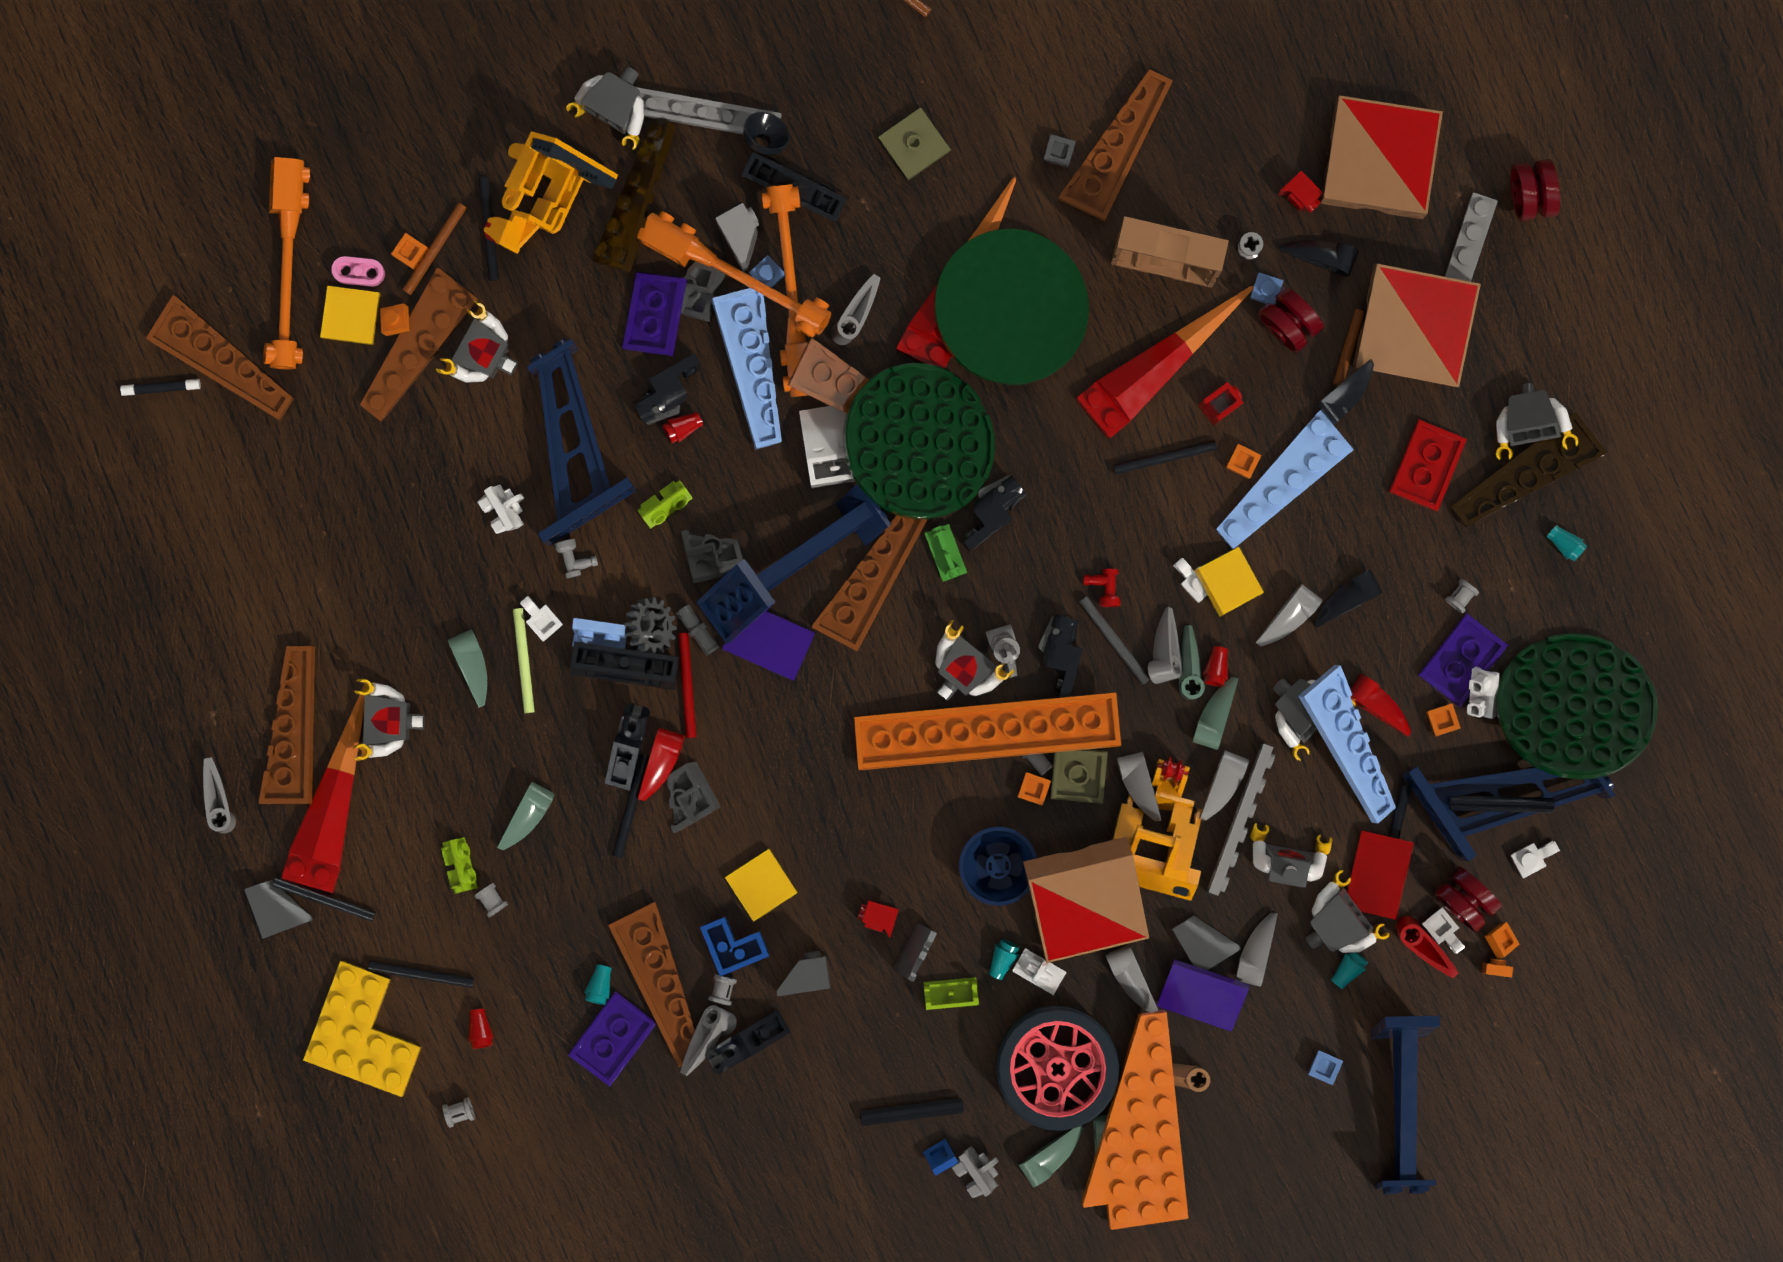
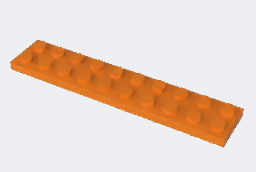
[854,693,1121,770]

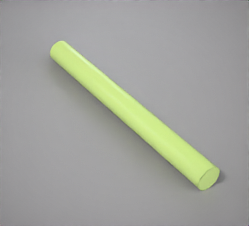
[513,608,535,713]

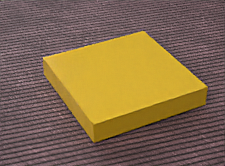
[320,286,380,345]
[1195,547,1264,617]
[725,849,798,922]

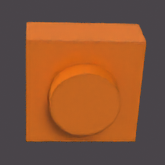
[391,233,428,270]
[380,303,410,336]
[1226,444,1262,479]
[1426,704,1461,737]
[1018,772,1051,806]
[1485,922,1520,959]
[1481,958,1513,977]

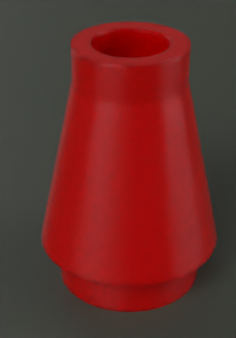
[662,412,703,444]
[1202,646,1228,687]
[468,1009,494,1049]

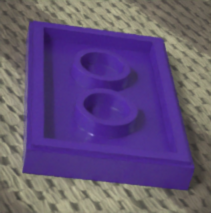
[622,272,687,356]
[722,611,815,681]
[1418,613,1508,707]
[1157,959,1249,1032]
[568,991,657,1087]

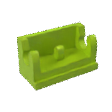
[924,977,979,1010]

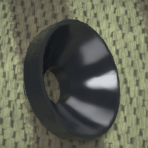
[743,112,790,155]

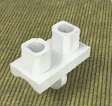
[478,484,524,534]
[1467,667,1499,719]
[1012,948,1066,995]

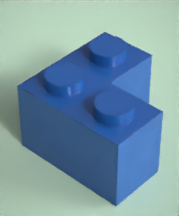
[700,916,770,976]

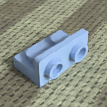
[572,618,628,653]

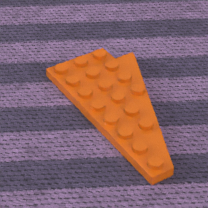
[1081,1010,1189,1230]

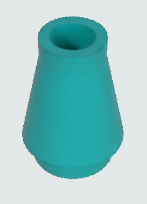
[1547,525,1587,562]
[988,939,1020,980]
[1331,952,1369,989]
[584,964,612,1005]

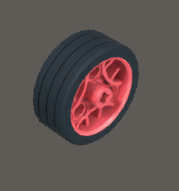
[996,1005,1119,1131]

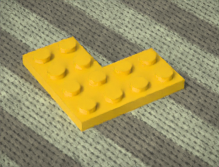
[303,961,422,1097]

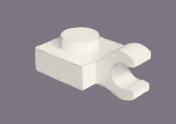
[1173,558,1207,603]
[520,596,563,642]
[1510,841,1560,878]
[1421,907,1465,954]

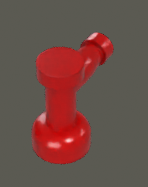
[1084,569,1121,607]

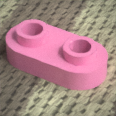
[332,256,385,287]

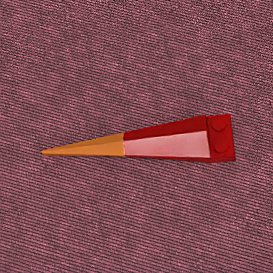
[896,177,1016,369]
[1075,286,1254,440]
[281,686,368,894]

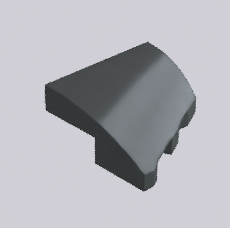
[681,262,725,322]
[681,530,743,584]
[667,761,721,833]
[244,879,313,939]
[1171,915,1241,970]
[893,922,937,982]

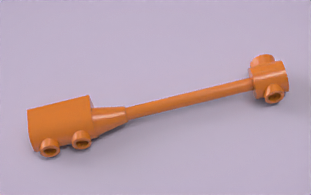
[263,157,310,370]
[762,184,808,397]
[637,211,831,338]

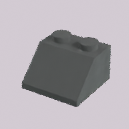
[776,951,831,996]

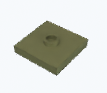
[878,108,951,181]
[1050,750,1108,804]

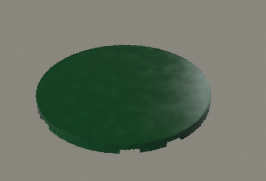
[934,229,1089,385]
[843,363,995,519]
[1496,633,1658,779]

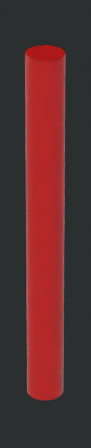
[678,633,696,738]

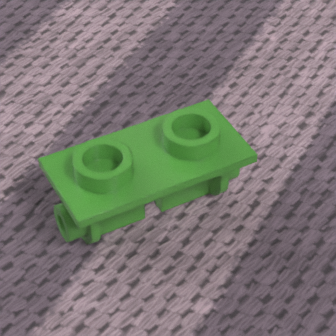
[925,524,967,582]

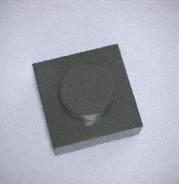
[1043,134,1076,168]

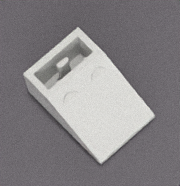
[799,406,855,488]

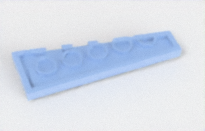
[711,288,782,450]
[1216,410,1354,550]
[1298,665,1396,824]

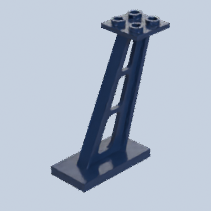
[527,339,637,546]
[696,484,891,644]
[1401,767,1615,861]
[1371,1016,1440,1194]

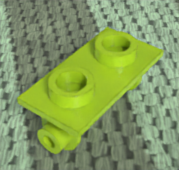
[637,480,693,529]
[441,837,477,894]

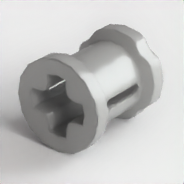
[1237,232,1263,259]
[1445,579,1479,613]
[474,883,508,918]
[708,974,737,1006]
[442,1097,475,1128]

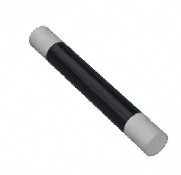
[120,379,201,396]

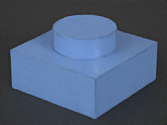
[749,255,785,288]
[1250,273,1284,305]
[1307,1050,1343,1085]

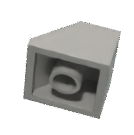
[715,203,759,272]

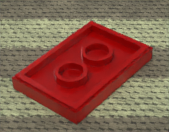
[1388,419,1467,512]
[1347,831,1414,920]

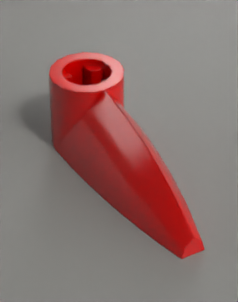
[1350,674,1411,737]
[638,728,685,801]
[1395,915,1459,978]

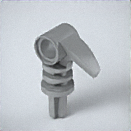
[985,624,1020,678]

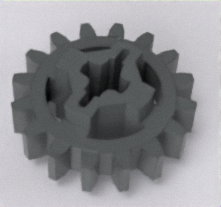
[624,597,677,654]

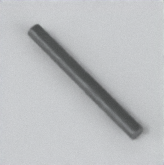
[1079,596,1150,685]

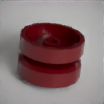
[1510,159,1560,221]
[1258,286,1324,354]
[1434,866,1502,933]

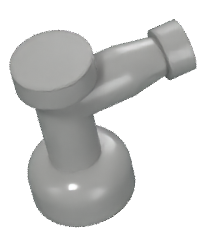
[555,539,598,579]

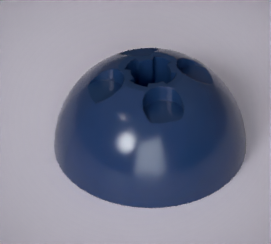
[959,827,1037,906]

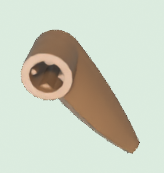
[1172,1063,1210,1092]

